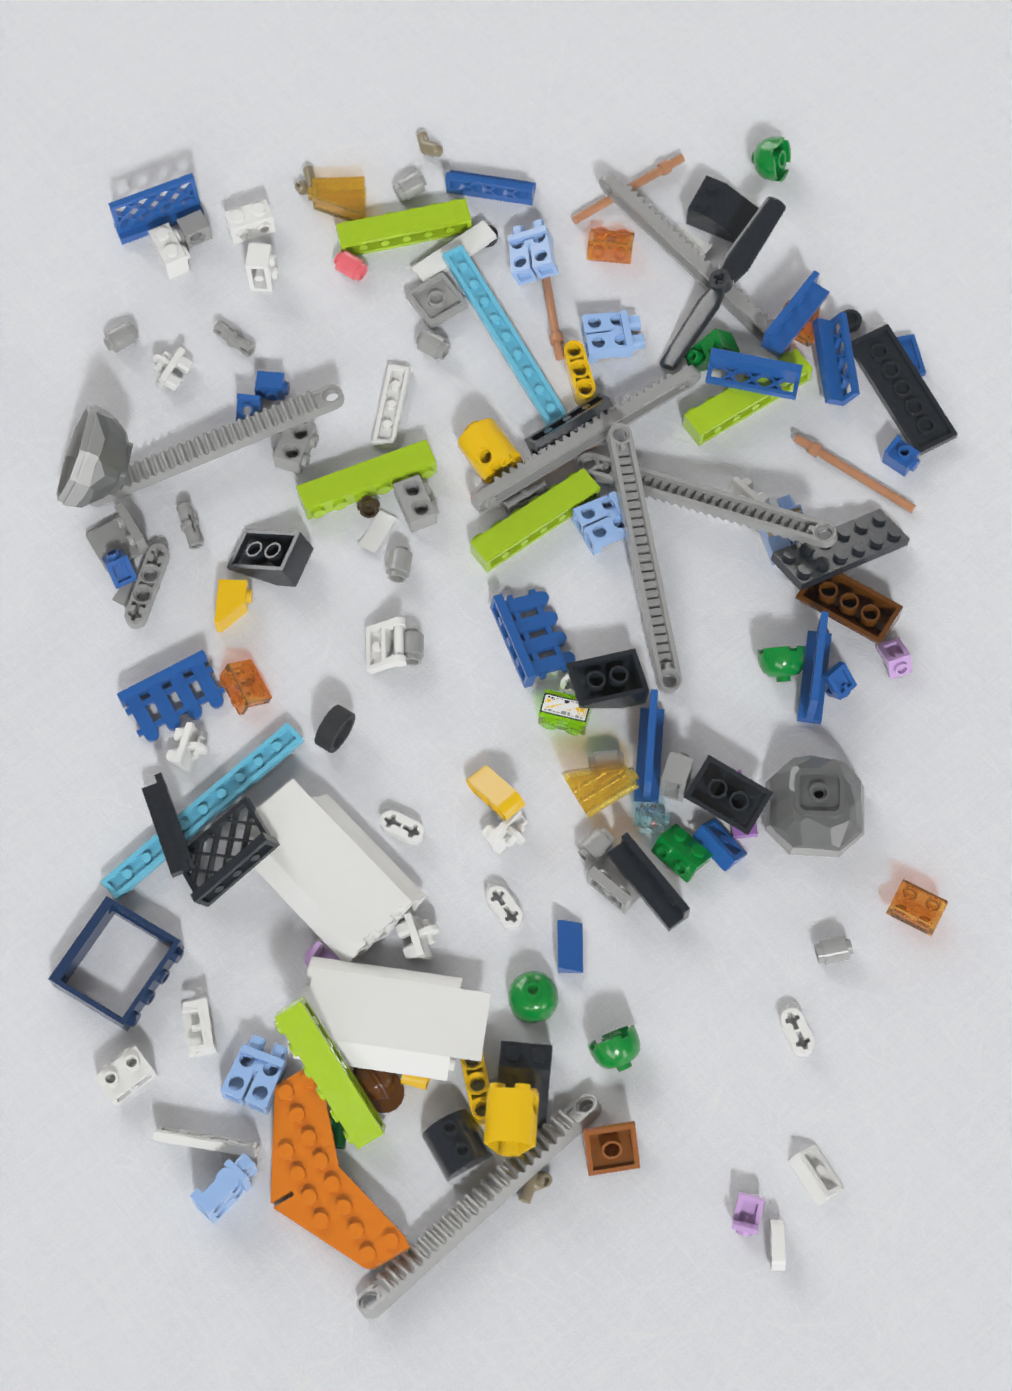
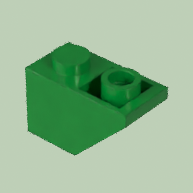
[685,328,740,372]

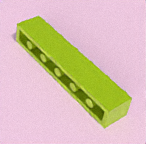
[336,198,472,256]
[683,348,813,446]
[296,439,437,520]
[470,468,600,572]
[274,996,386,1150]

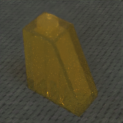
[308,176,366,221]
[561,763,639,818]

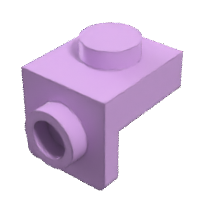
[732,1191,765,1236]

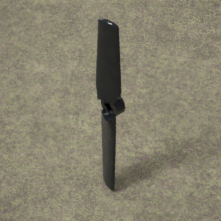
[659,197,786,371]

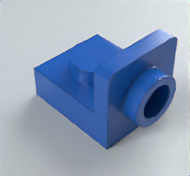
[101,549,137,589]
[822,661,857,700]

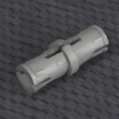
[213,320,256,357]
[503,481,549,515]
[176,502,204,550]

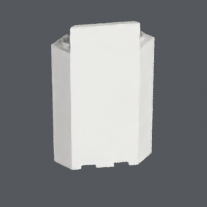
[242,779,426,962]
[293,956,491,1080]

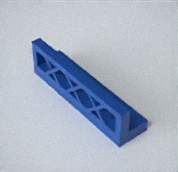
[445,170,536,206]
[761,270,830,358]
[812,312,860,406]
[705,348,803,400]

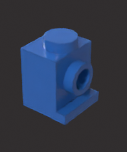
[254,371,290,401]
[235,393,264,422]
[882,435,921,477]

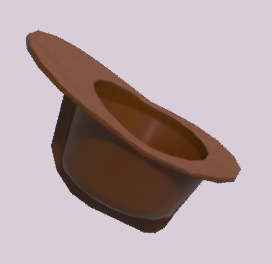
[352,1067,404,1113]

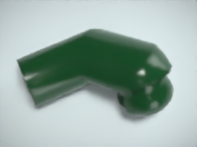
[329,1112,347,1149]

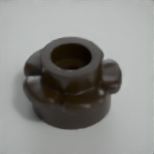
[357,496,380,518]

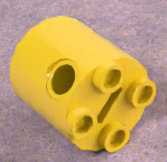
[458,418,523,483]
[484,1083,539,1157]

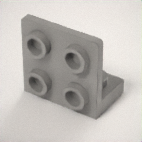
[86,502,148,572]
[587,858,640,914]

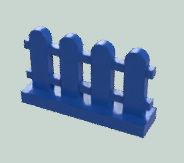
[490,589,576,688]
[117,650,225,742]

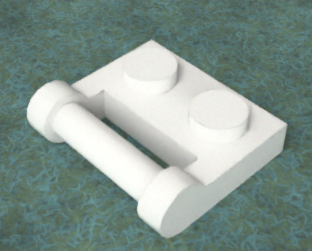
[366,617,407,674]

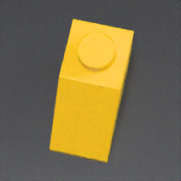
[214,579,253,632]

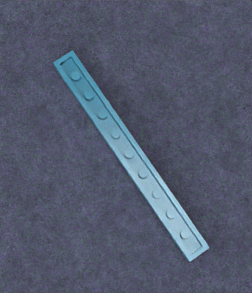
[442,245,567,426]
[100,722,304,902]

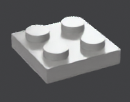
[405,272,468,329]

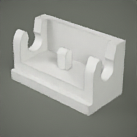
[181,997,217,1058]

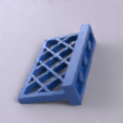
[108,173,204,245]
[797,611,832,725]
[634,689,665,803]

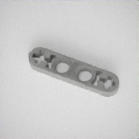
[124,543,170,629]

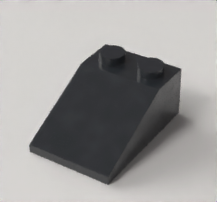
[686,175,759,243]
[227,529,314,587]
[566,648,649,708]
[684,755,773,835]
[497,1041,553,1128]

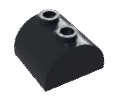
[422,1109,493,1182]

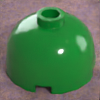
[751,136,791,182]
[757,646,806,682]
[508,971,559,1024]
[588,1025,640,1072]

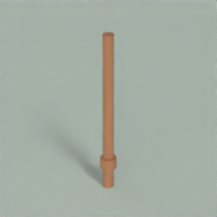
[572,154,685,224]
[542,277,564,361]
[793,434,916,513]

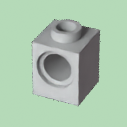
[176,210,213,249]

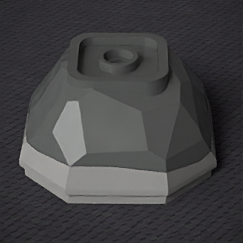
[56,405,133,508]
[765,755,864,857]

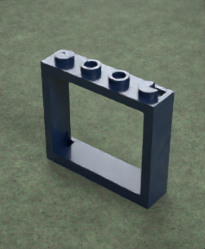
[48,896,184,1031]

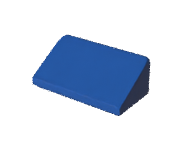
[693,818,747,871]
[557,920,583,973]

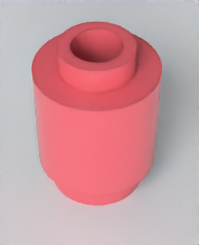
[334,250,368,281]

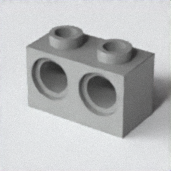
[273,422,319,475]
[393,474,439,533]
[659,752,694,802]

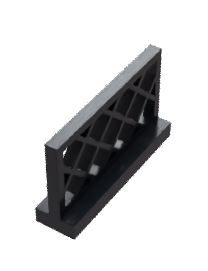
[183,796,280,907]

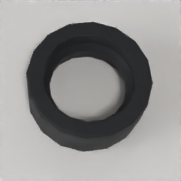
[314,705,355,753]

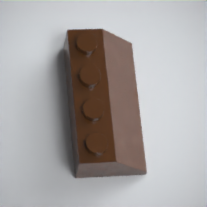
[795,573,903,645]

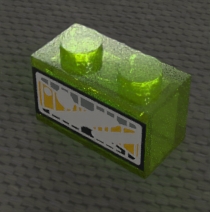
[538,689,592,736]

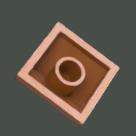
[582,1121,640,1176]

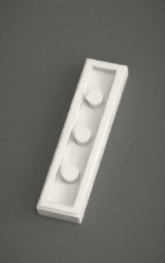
[411,220,497,283]
[372,364,411,449]
[153,1126,261,1158]

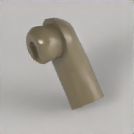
[417,132,443,157]
[295,166,316,195]
[518,1171,552,1204]

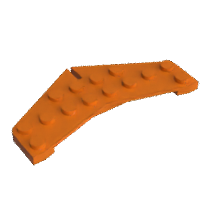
[270,1070,412,1269]

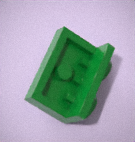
[651,823,713,883]

